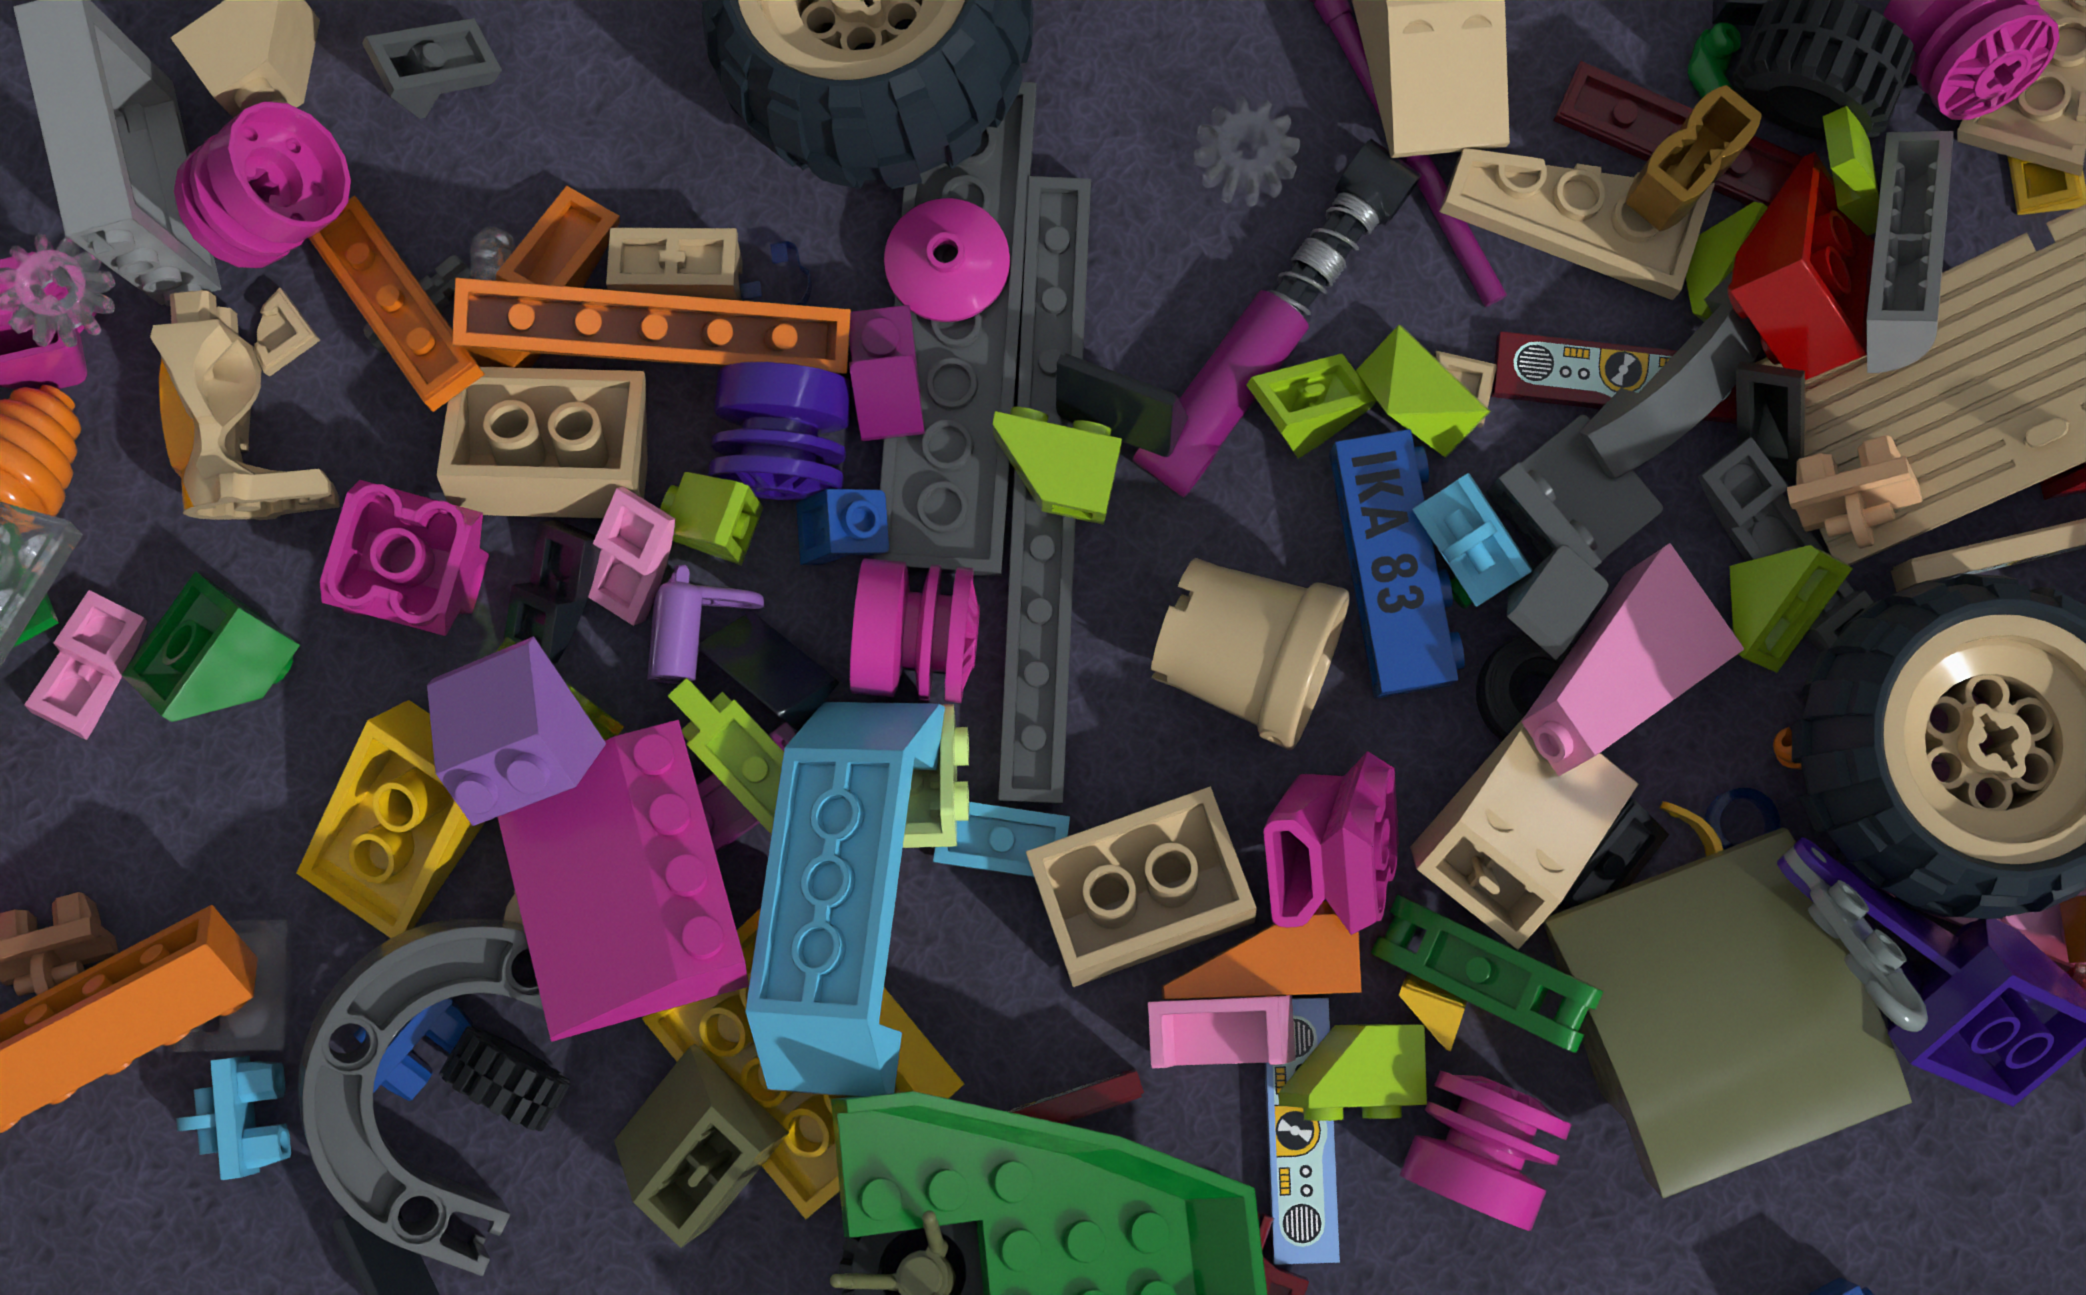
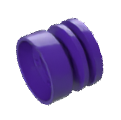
[708,362,852,500]

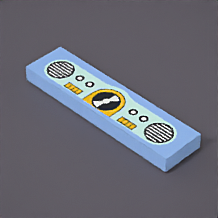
[1264,997,1340,1265]

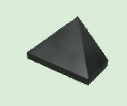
[1736,361,1805,479]

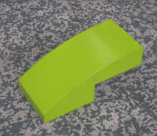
[1823,106,1880,236]

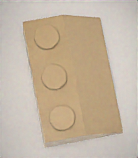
[436,367,648,518]
[1026,786,1256,987]

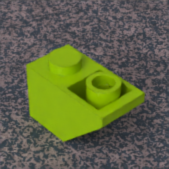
[992,407,1122,525]
[1278,1024,1427,1121]

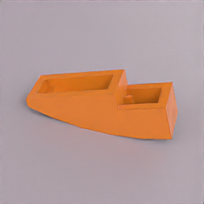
[467,186,620,368]

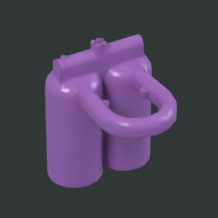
[647,565,765,684]

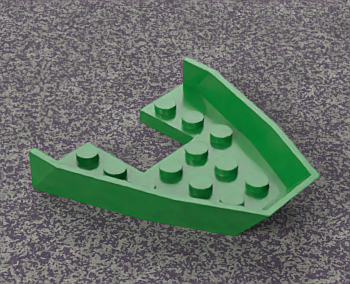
[831,1091,1267,1295]

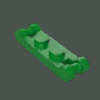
[1370,894,1604,1053]

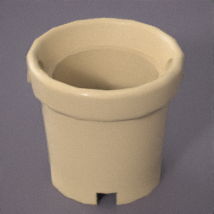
[1151,558,1349,750]

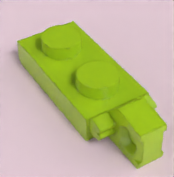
[668,678,784,835]

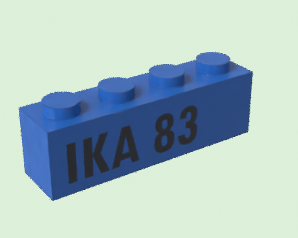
[1329,429,1465,699]

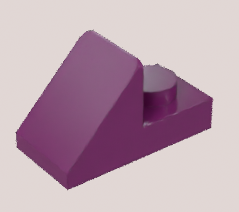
[849,305,925,441]

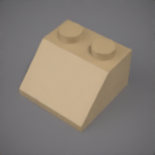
[171,0,320,118]

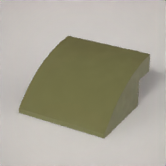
[1543,827,1912,1199]

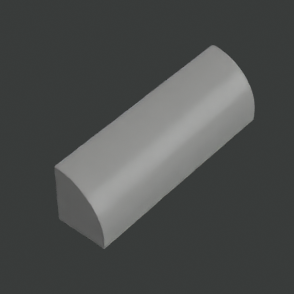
[1867,131,1953,373]

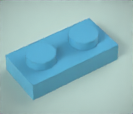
[933,802,1070,877]

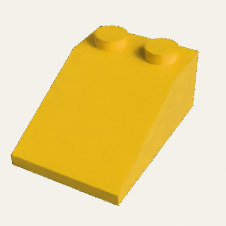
[296,700,486,938]

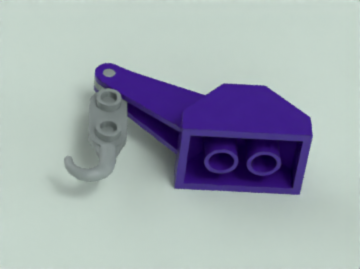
[1777,837,2086,1107]

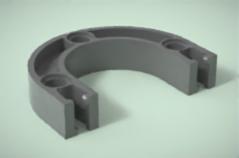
[298,917,543,1276]

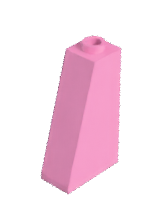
[1521,543,1744,776]

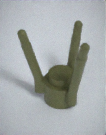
[830,1210,956,1295]

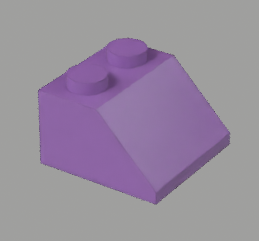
[427,636,606,826]

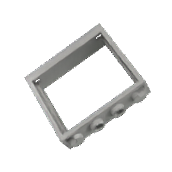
[13,0,221,307]

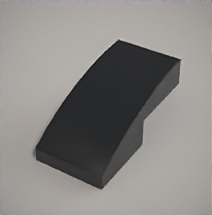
[503,520,601,664]

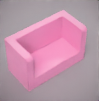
[1148,995,1296,1069]

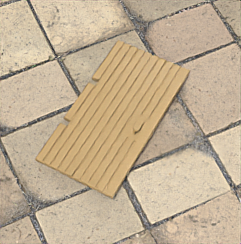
[1755,204,2086,566]

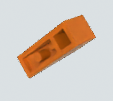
[1161,901,1362,999]

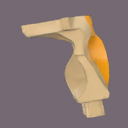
[150,290,340,520]

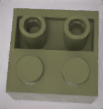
[614,1044,790,1248]

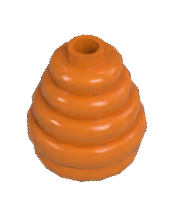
[0,385,81,536]

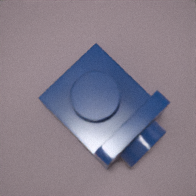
[796,489,889,565]

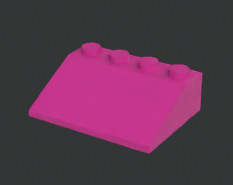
[498,720,749,1041]

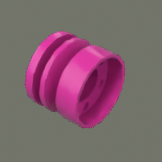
[1883,0,2060,120]
[174,101,351,268]
[850,558,980,703]
[1399,1070,1572,1231]

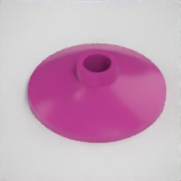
[884,198,1010,322]

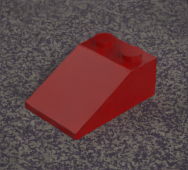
[1728,152,1875,380]

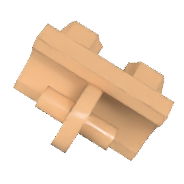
[1787,435,1923,549]

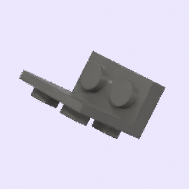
[1485,415,1663,569]

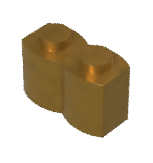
[1626,85,1761,231]

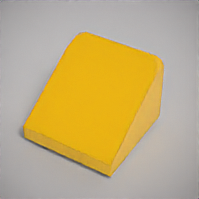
[2007,156,2086,215]
[1399,973,1467,1052]

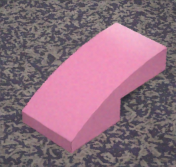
[588,487,675,626]
[24,590,147,740]

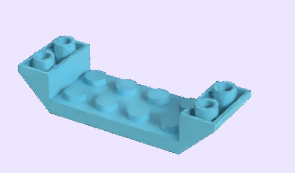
[745,702,945,1097]

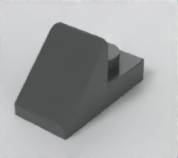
[362,18,502,119]
[1507,544,1608,660]

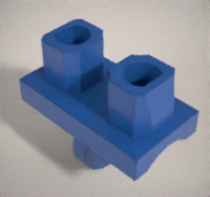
[353,997,473,1101]

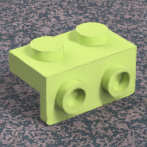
[903,704,969,848]

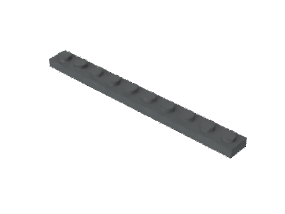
[999,176,1091,805]

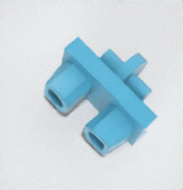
[1412,473,1533,607]
[176,1056,291,1180]

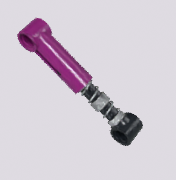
[1132,139,1422,498]

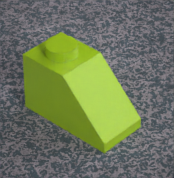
[660,472,764,566]

